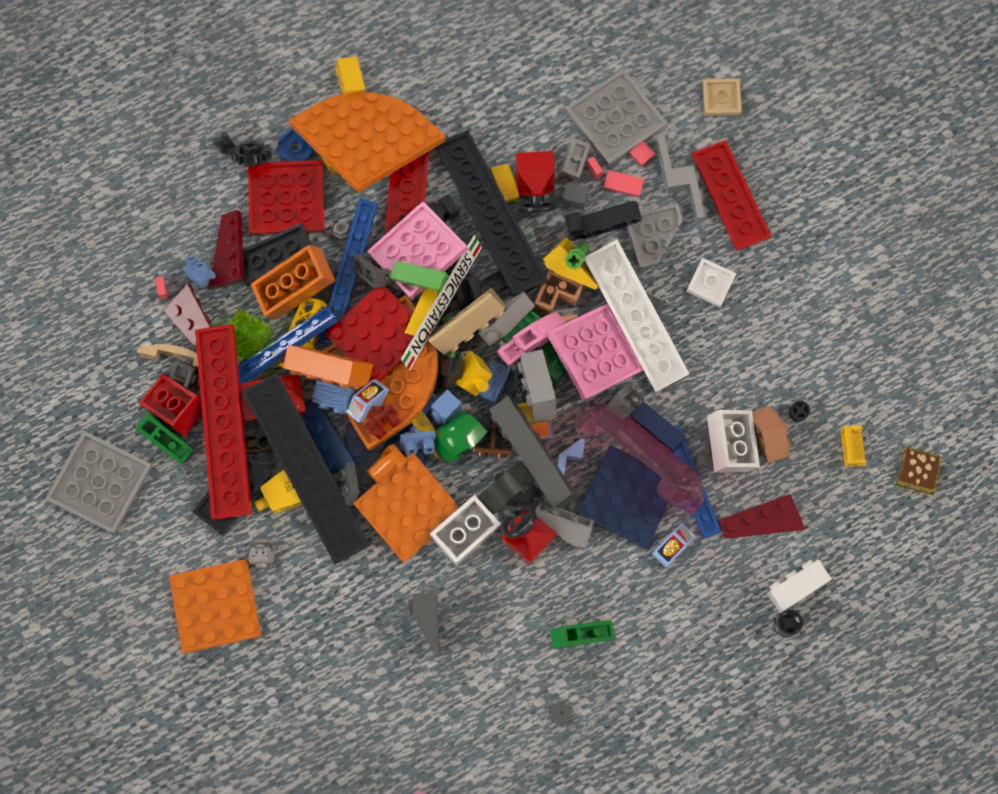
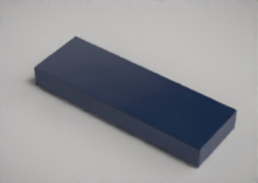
[630,401,686,452]

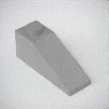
[478,291,535,346]
[535,501,595,548]

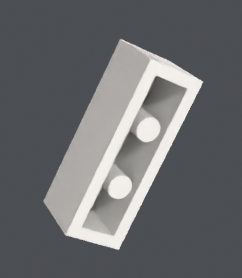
[767,559,832,613]

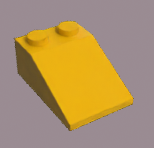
[543,237,599,290]

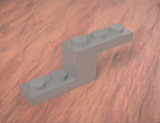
[655,135,707,224]

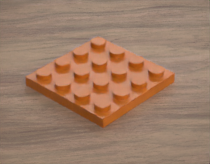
[353,452,460,563]
[169,559,262,654]

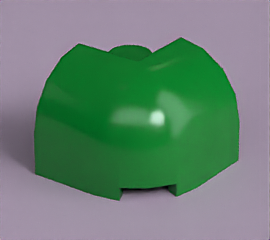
[434,412,487,463]

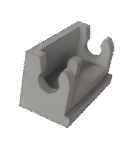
[558,138,590,181]

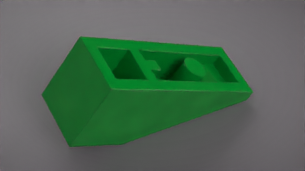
[135,410,194,465]
[550,620,615,650]

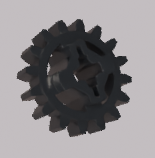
[231,141,272,167]

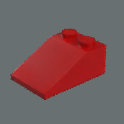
[138,373,202,437]
[240,375,305,422]

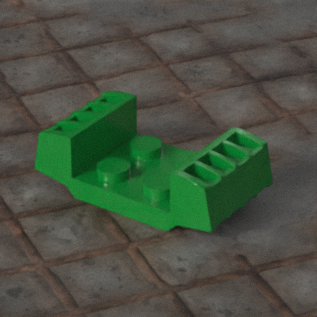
[502,311,568,385]

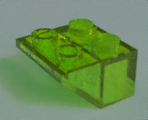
[228,308,274,360]

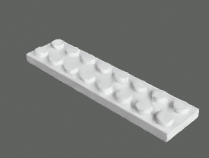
[585,240,689,392]

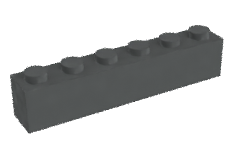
[489,396,576,507]

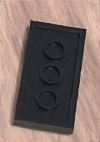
[243,223,312,287]
[192,454,272,536]

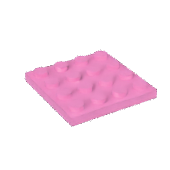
[367,202,469,300]
[546,304,644,401]

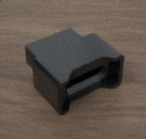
[435,354,465,391]

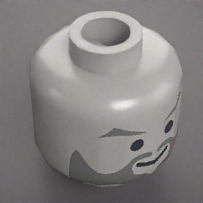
[249,539,274,569]

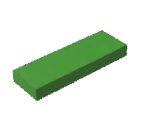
[389,261,448,292]

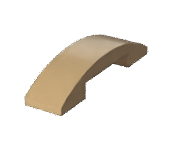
[137,344,198,368]

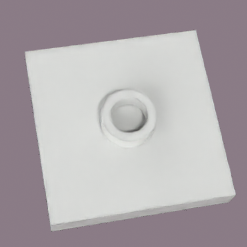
[686,258,737,307]

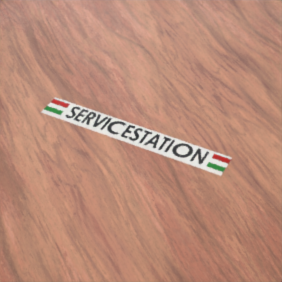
[401,235,482,371]

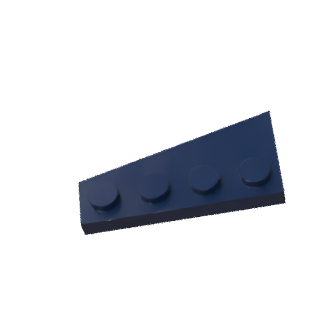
[302,400,358,474]

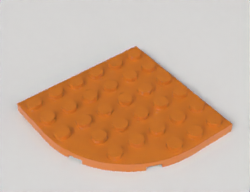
[289,92,446,193]
[323,295,438,451]

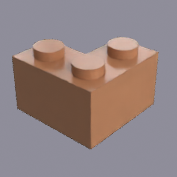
[534,270,584,315]
[752,406,791,463]

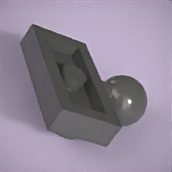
[340,462,359,505]

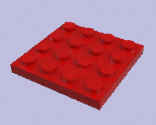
[248,160,325,236]
[325,286,431,383]

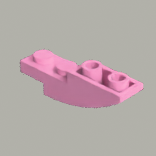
[497,312,566,367]

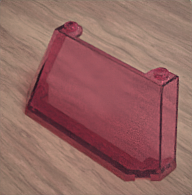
[572,402,704,516]

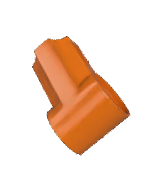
[367,444,407,484]

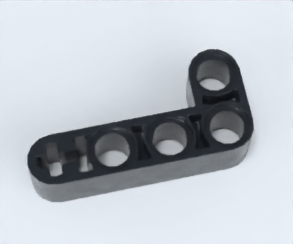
[564,201,642,241]

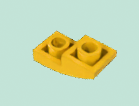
[490,164,519,202]

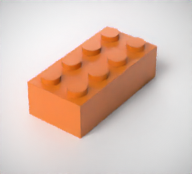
[251,245,335,319]
[283,345,373,389]

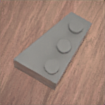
[517,350,556,423]

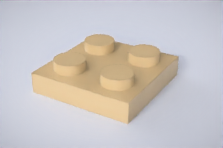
[702,79,742,116]

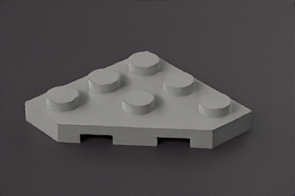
[626,203,683,270]

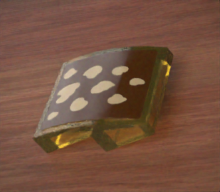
[896,446,942,496]

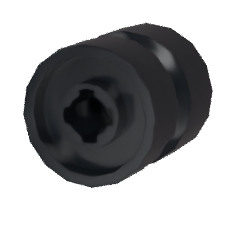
[428,195,460,224]
[773,609,803,638]

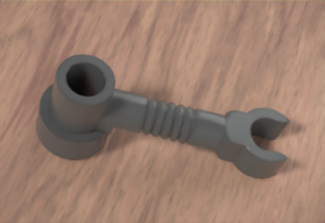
[695,422,714,470]

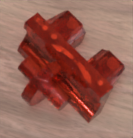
[363,404,401,440]

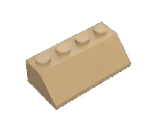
[428,288,506,355]

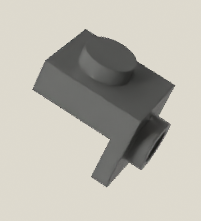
[169,359,199,388]

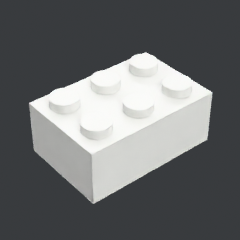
[707,410,760,472]
[430,495,501,567]

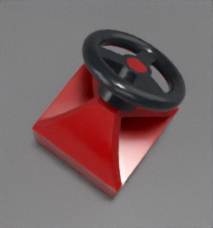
[516,151,556,213]
[501,505,557,566]

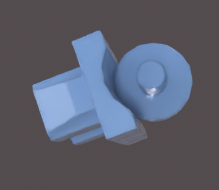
[183,255,216,288]
[398,426,436,457]

